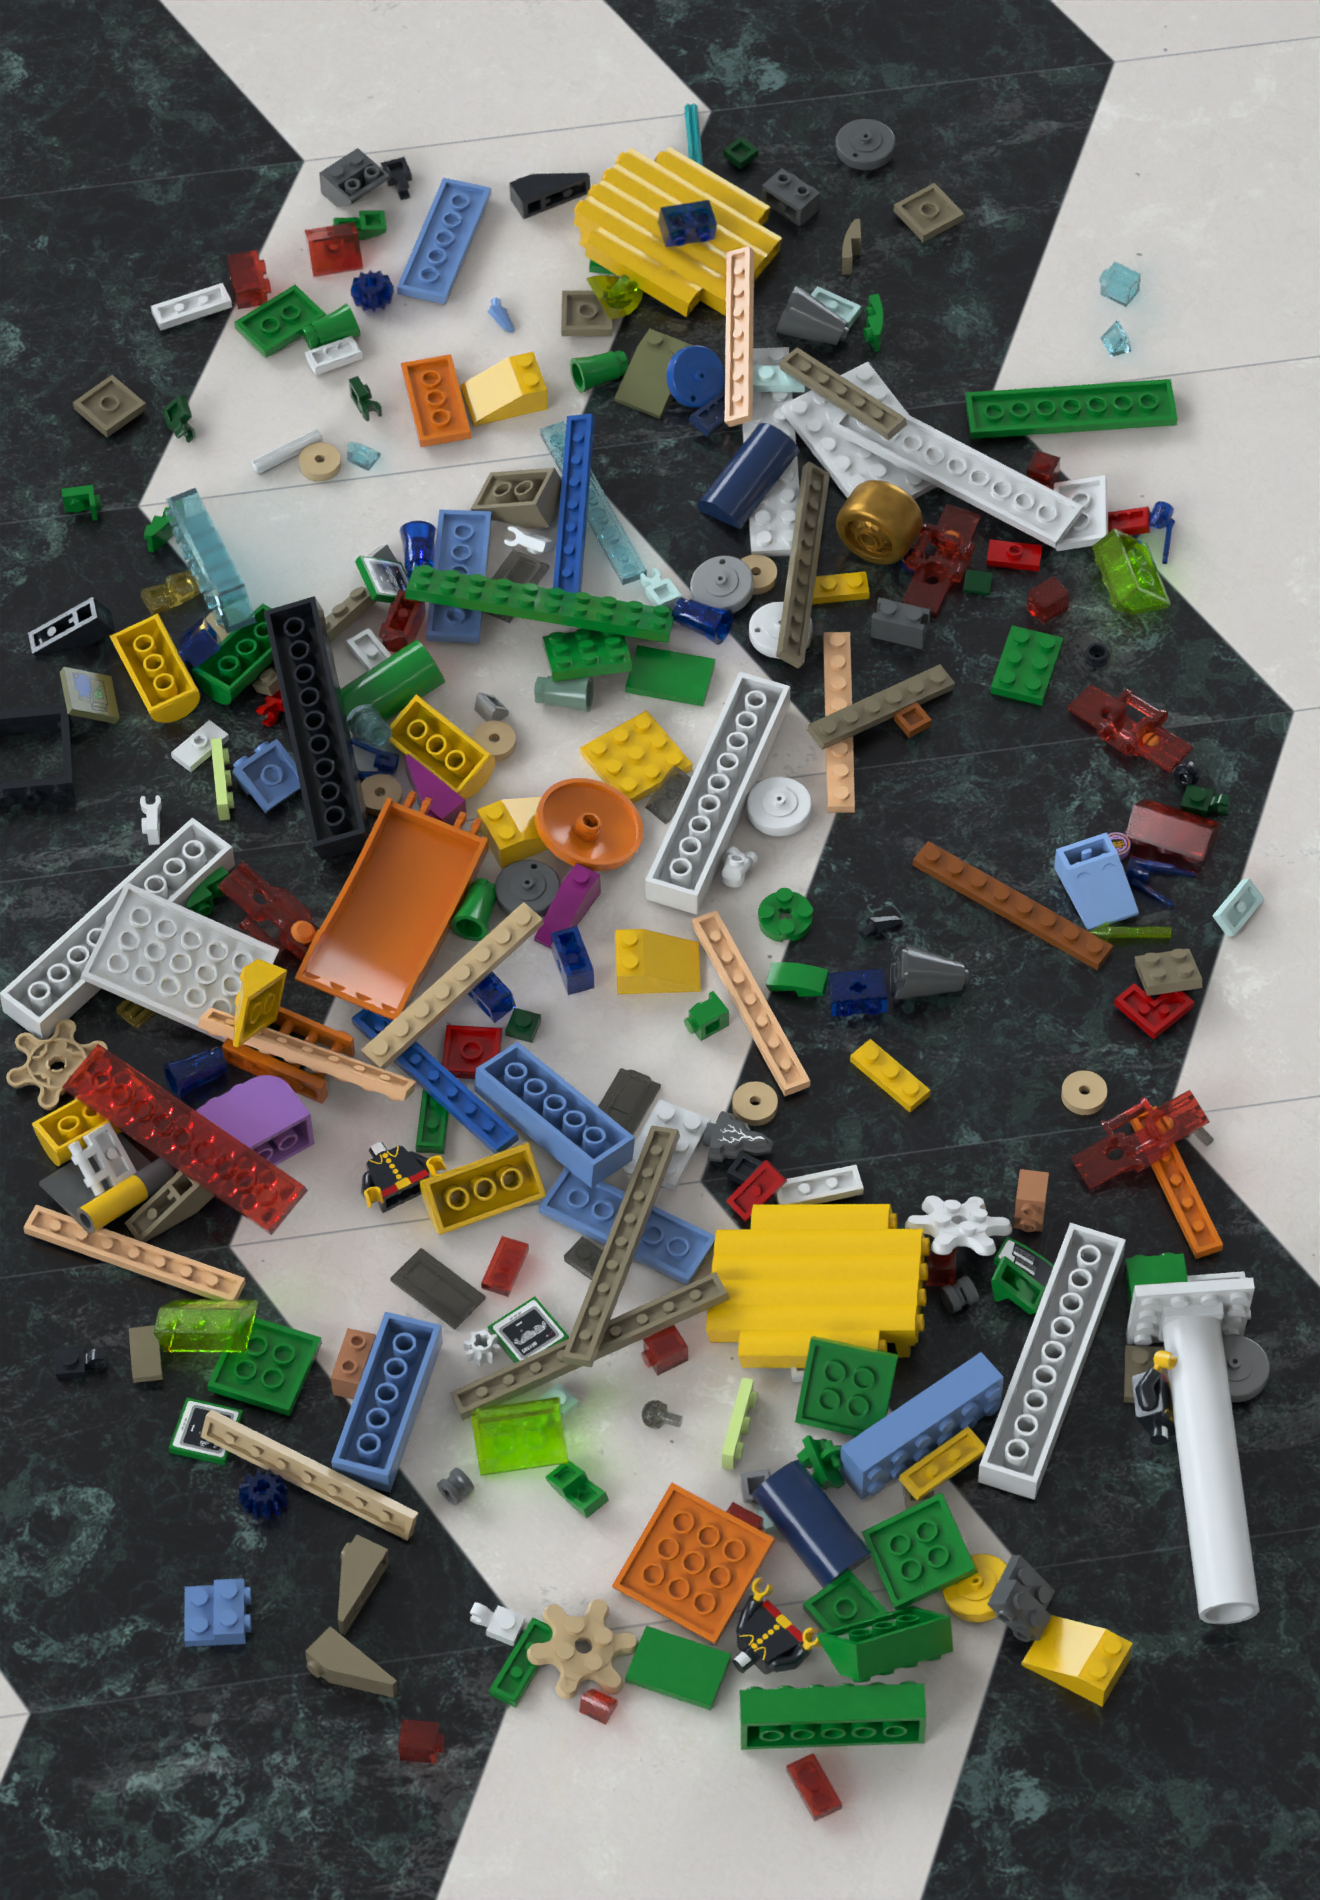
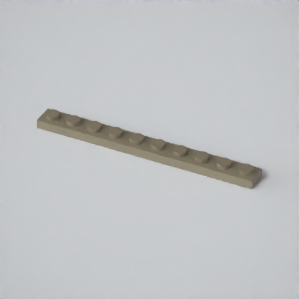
[776,461,830,668]
[562,1125,680,1368]
[450,1272,729,1420]

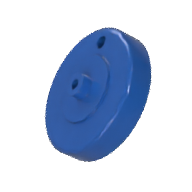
[666,345,725,408]

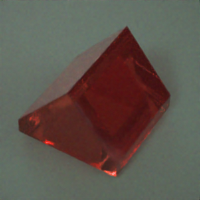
[579,1688,618,1725]

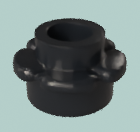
[1084,643,1110,668]
[1173,761,1200,786]

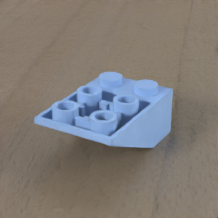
[1054,832,1139,931]

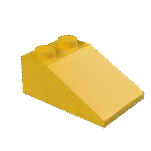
[460,352,548,426]
[477,796,548,869]
[615,929,701,995]
[233,959,287,1048]
[1022,1615,1133,1707]

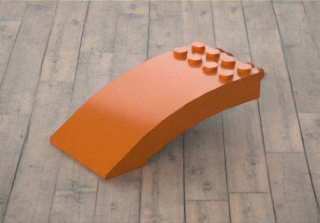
[295,791,489,1020]

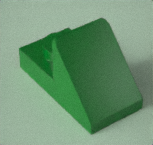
[991,1256,1046,1315]

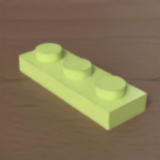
[211,738,234,821]
[722,1377,758,1470]

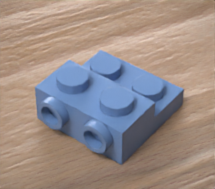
[231,739,301,814]
[184,1579,251,1647]

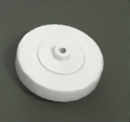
[749,602,813,659]
[747,777,812,836]

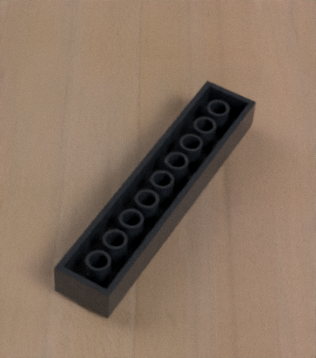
[264,596,371,860]

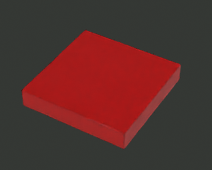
[442,1025,503,1079]

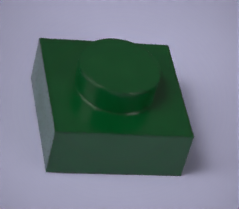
[723,137,759,169]
[505,1008,541,1043]

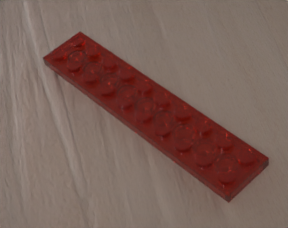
[62,1044,308,1235]

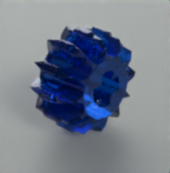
[350,269,394,312]
[238,1469,288,1521]

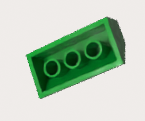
[818,1606,953,1683]

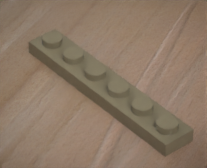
[779,348,907,441]
[252,587,377,696]
[807,664,955,750]

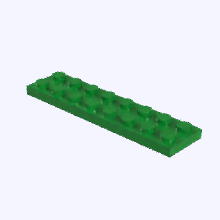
[965,379,1178,439]

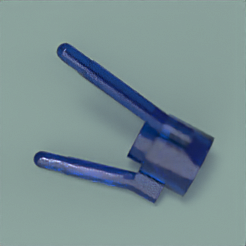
[1126,501,1175,564]
[351,739,400,777]
[1126,856,1196,907]

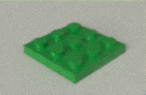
[542,629,633,682]
[207,1313,322,1416]
[795,1336,899,1436]
[862,1492,978,1610]

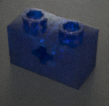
[177,617,221,668]
[551,926,595,995]
[828,969,888,1017]

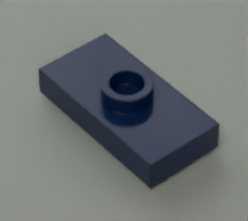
[688,391,725,437]

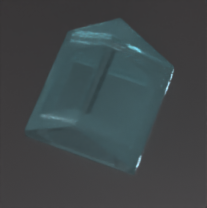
[1100,321,1131,357]
[347,442,381,471]

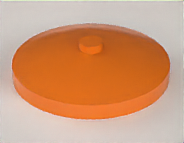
[535,778,643,871]

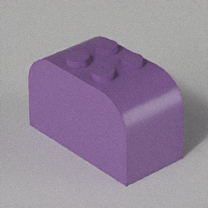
[187,1075,314,1198]

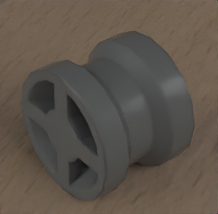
[437,1467,474,1506]

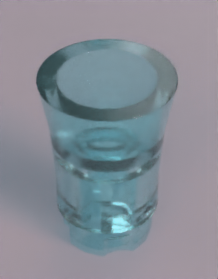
[347,705,392,748]

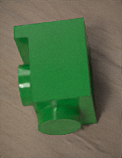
[684,991,729,1041]

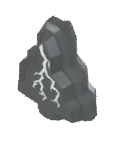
[703,1111,773,1162]

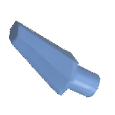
[488,297,515,333]

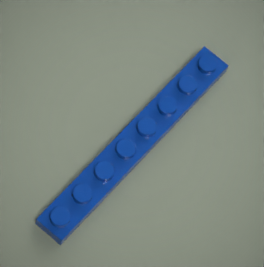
[553,414,595,594]
[351,1009,519,1154]

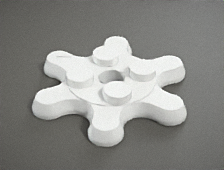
[905,1196,1012,1256]

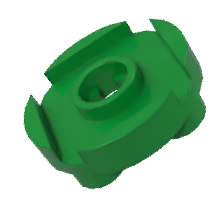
[758,888,813,942]

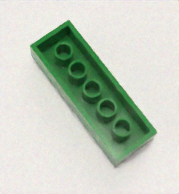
[739,1681,926,1750]

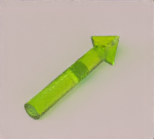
[1089,922,1171,942]

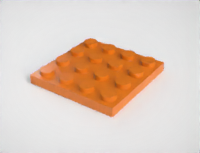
[612,1482,776,1645]

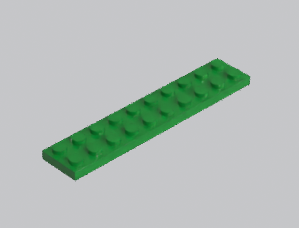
[405,565,676,643]

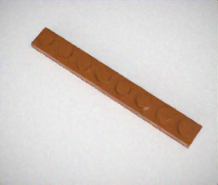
[913,841,1113,971]

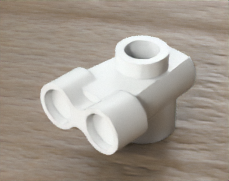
[722,847,758,887]

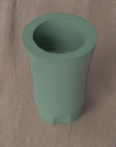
[534,676,593,712]

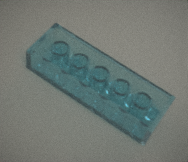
[165,488,256,634]

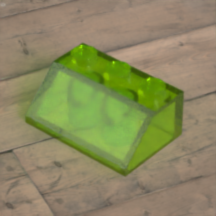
[1092,528,1171,615]
[153,1299,258,1352]
[471,1397,568,1476]

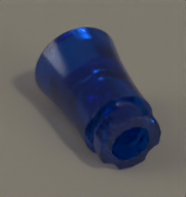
[399,521,436,580]
[671,597,733,645]
[163,1047,228,1099]

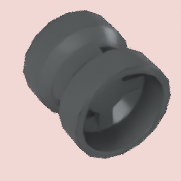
[939,1276,979,1314]

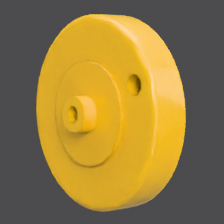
[942,1554,1007,1623]

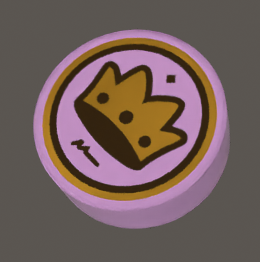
[1108,832,1130,860]

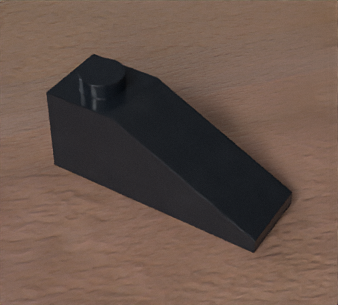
[509,173,590,219]
[28,597,115,656]

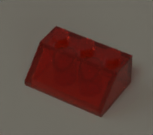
[1125,798,1222,863]

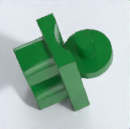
[797,1435,845,1491]

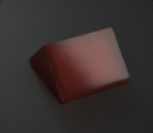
[304,222,363,277]

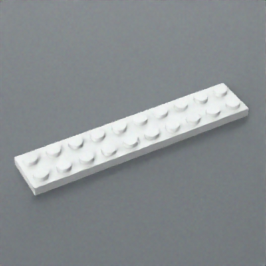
[742,347,800,557]
[832,397,1083,548]

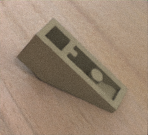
[125,1165,217,1243]
[338,1535,390,1635]
[305,1626,399,1698]

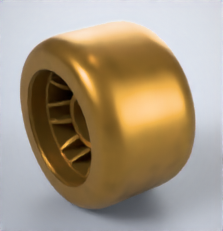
[836,480,923,565]

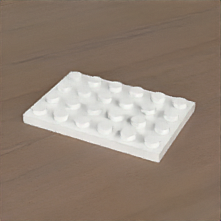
[781,362,937,499]
[80,882,279,1042]

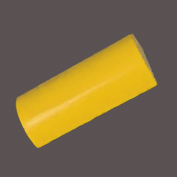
[110,614,200,723]
[382,694,495,799]
[32,1070,158,1166]
[420,1142,546,1235]

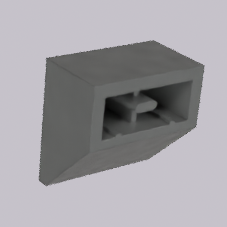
[319,148,390,207]

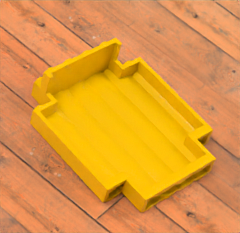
[573,147,782,317]
[706,1204,930,1368]

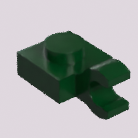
[349,376,382,421]
[162,395,196,443]
[1180,784,1231,818]

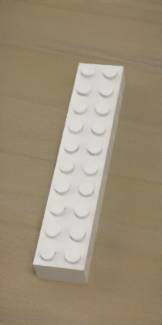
[645,671,790,915]
[0,818,235,1040]
[978,1223,1126,1500]

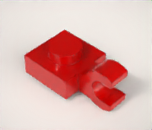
[256,689,285,726]

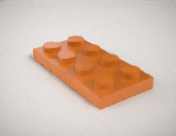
[401,354,471,447]

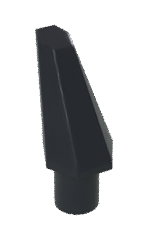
[859,916,903,940]

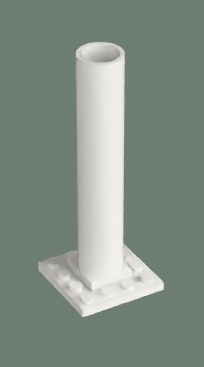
[1126,1278,1259,1624]

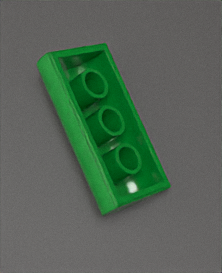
[191,603,274,705]
[340,639,445,740]

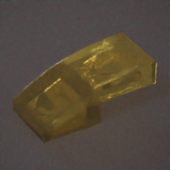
[140,570,202,615]

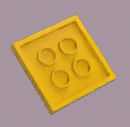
[580,710,693,804]

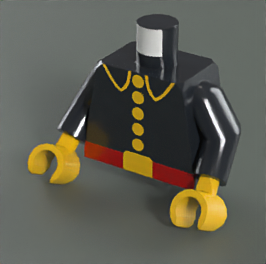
[361,1142,447,1213]
[1132,1350,1177,1445]
[732,1578,822,1674]

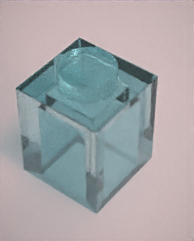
[1099,262,1141,307]

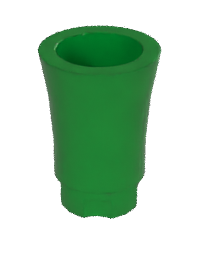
[302,303,361,350]
[570,350,629,393]
[451,878,496,941]

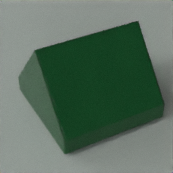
[964,569,994,595]

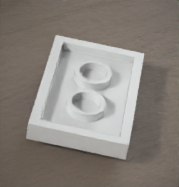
[1054,475,1108,551]
[623,1099,711,1191]

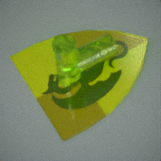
[586,275,643,320]

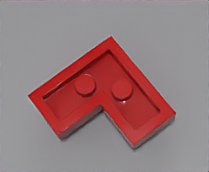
[1114,983,1194,1039]

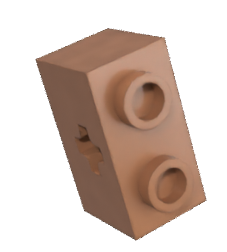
[1014,1169,1049,1232]
[331,1328,376,1400]

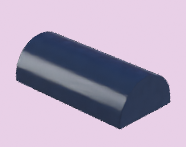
[698,423,800,529]
[752,1460,872,1588]

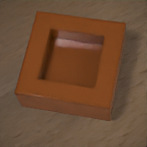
[894,702,932,738]

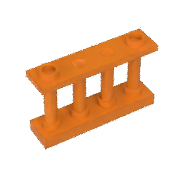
[222,1006,355,1104]

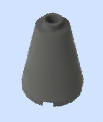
[776,286,850,345]
[890,944,969,1000]

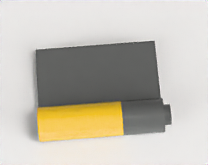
[39,1133,175,1234]

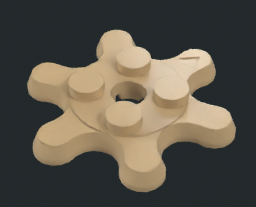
[6,1019,108,1110]
[527,1599,638,1700]

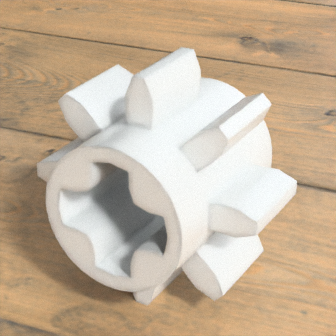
[464,1328,501,1367]

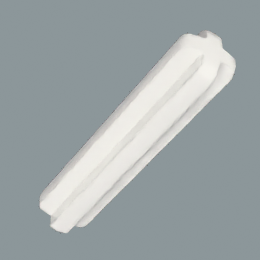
[252,429,323,474]

